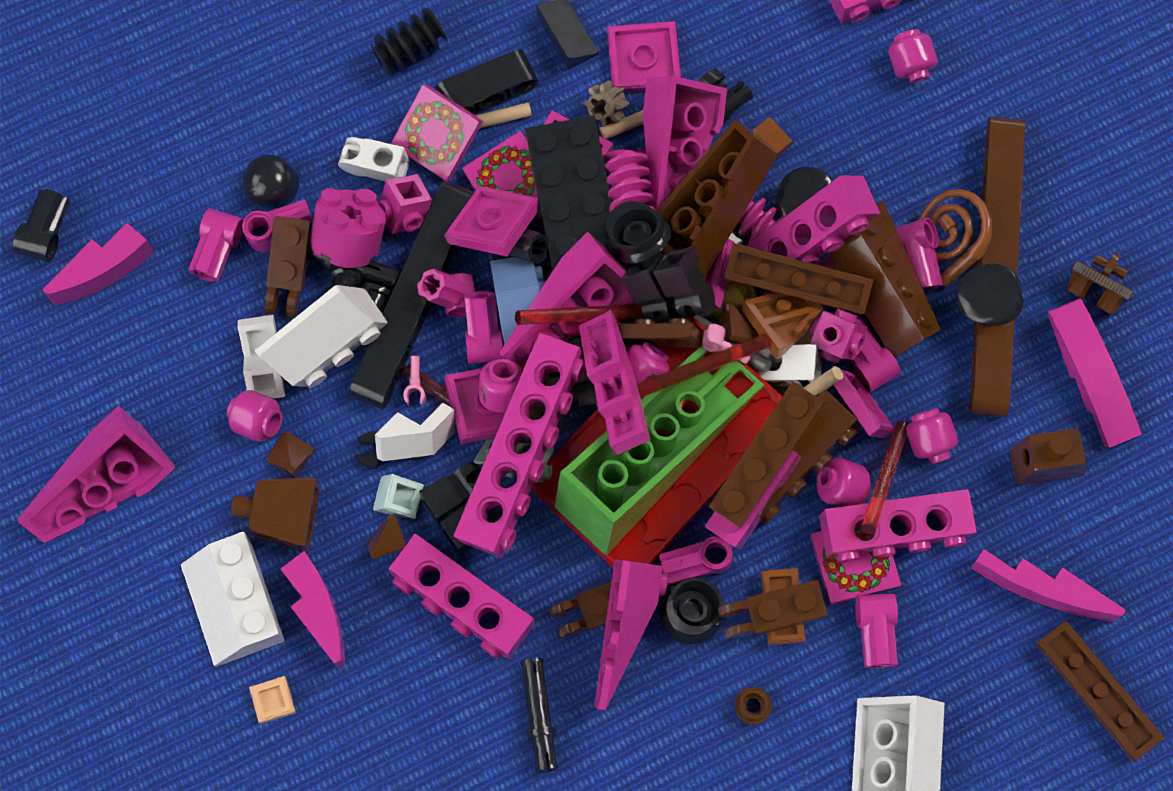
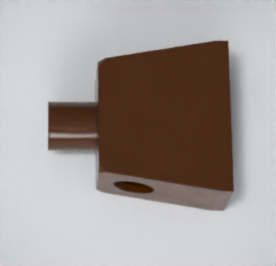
[1009,429,1086,486]
[231,478,320,553]

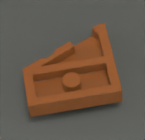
[742,292,824,359]

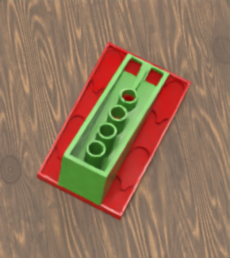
[530,317,782,568]

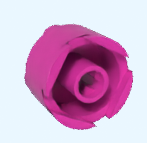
[310,188,386,268]

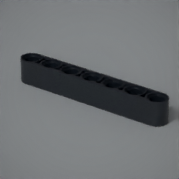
[349,181,474,410]

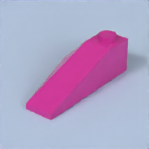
[643,75,727,211]
[499,232,634,370]
[18,406,175,543]
[594,559,667,710]

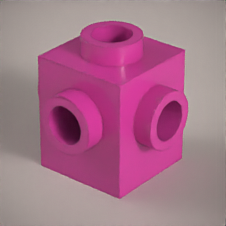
[378,174,432,234]
[810,308,868,363]

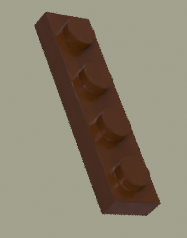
[723,243,873,315]
[709,381,825,528]
[1035,620,1165,762]

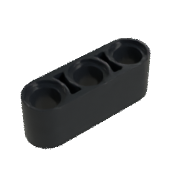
[434,50,539,115]

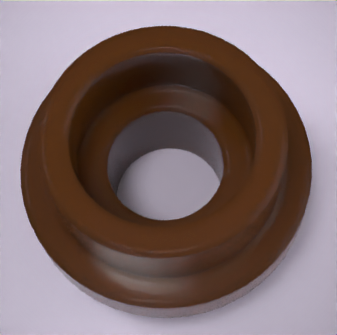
[734,687,772,725]

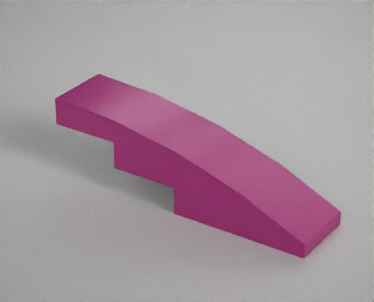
[1047,299,1142,448]
[579,311,650,455]
[971,549,1126,623]

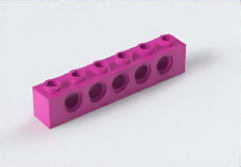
[454,333,586,558]

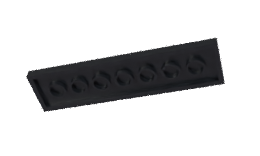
[525,115,635,408]

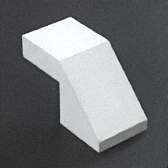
[238,315,285,398]
[375,403,455,461]

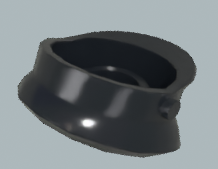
[776,167,833,217]
[606,201,671,264]
[956,264,1024,327]
[659,578,724,644]

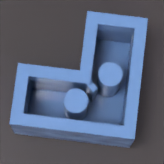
[490,257,545,345]

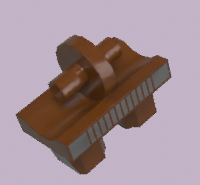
[1067,252,1134,315]

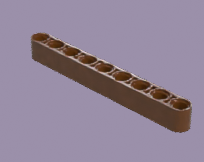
[969,116,1025,417]

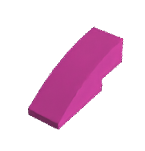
[42,223,154,305]
[281,551,345,670]

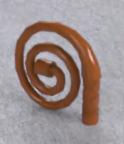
[917,189,992,287]

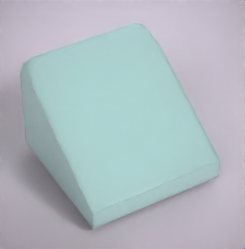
[373,474,424,519]

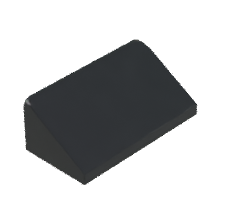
[536,0,599,69]

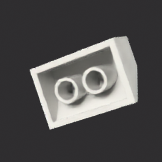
[255,285,388,388]
[181,531,285,667]
[852,696,944,791]

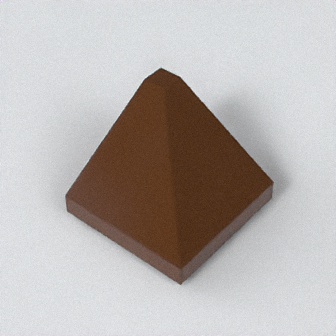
[718,303,763,347]
[265,430,316,478]
[367,513,406,559]

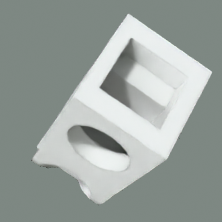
[338,137,410,182]

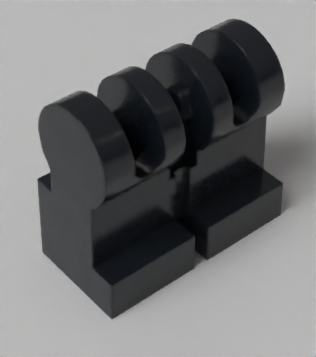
[621,246,715,324]
[419,461,503,557]

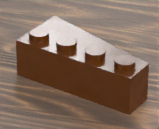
[656,119,778,279]
[828,201,941,357]
[757,390,862,526]

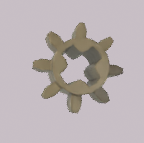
[584,80,629,126]

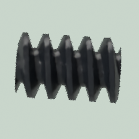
[370,7,448,77]

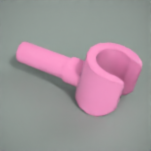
[702,324,751,364]
[403,356,426,406]

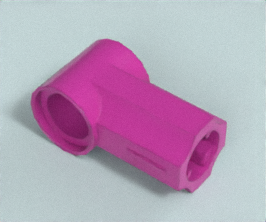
[242,200,313,252]
[188,208,244,282]
[896,218,943,291]
[417,269,475,318]
[465,291,504,364]
[835,317,901,393]
[659,536,733,586]
[855,594,898,669]

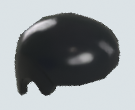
[242,154,299,209]

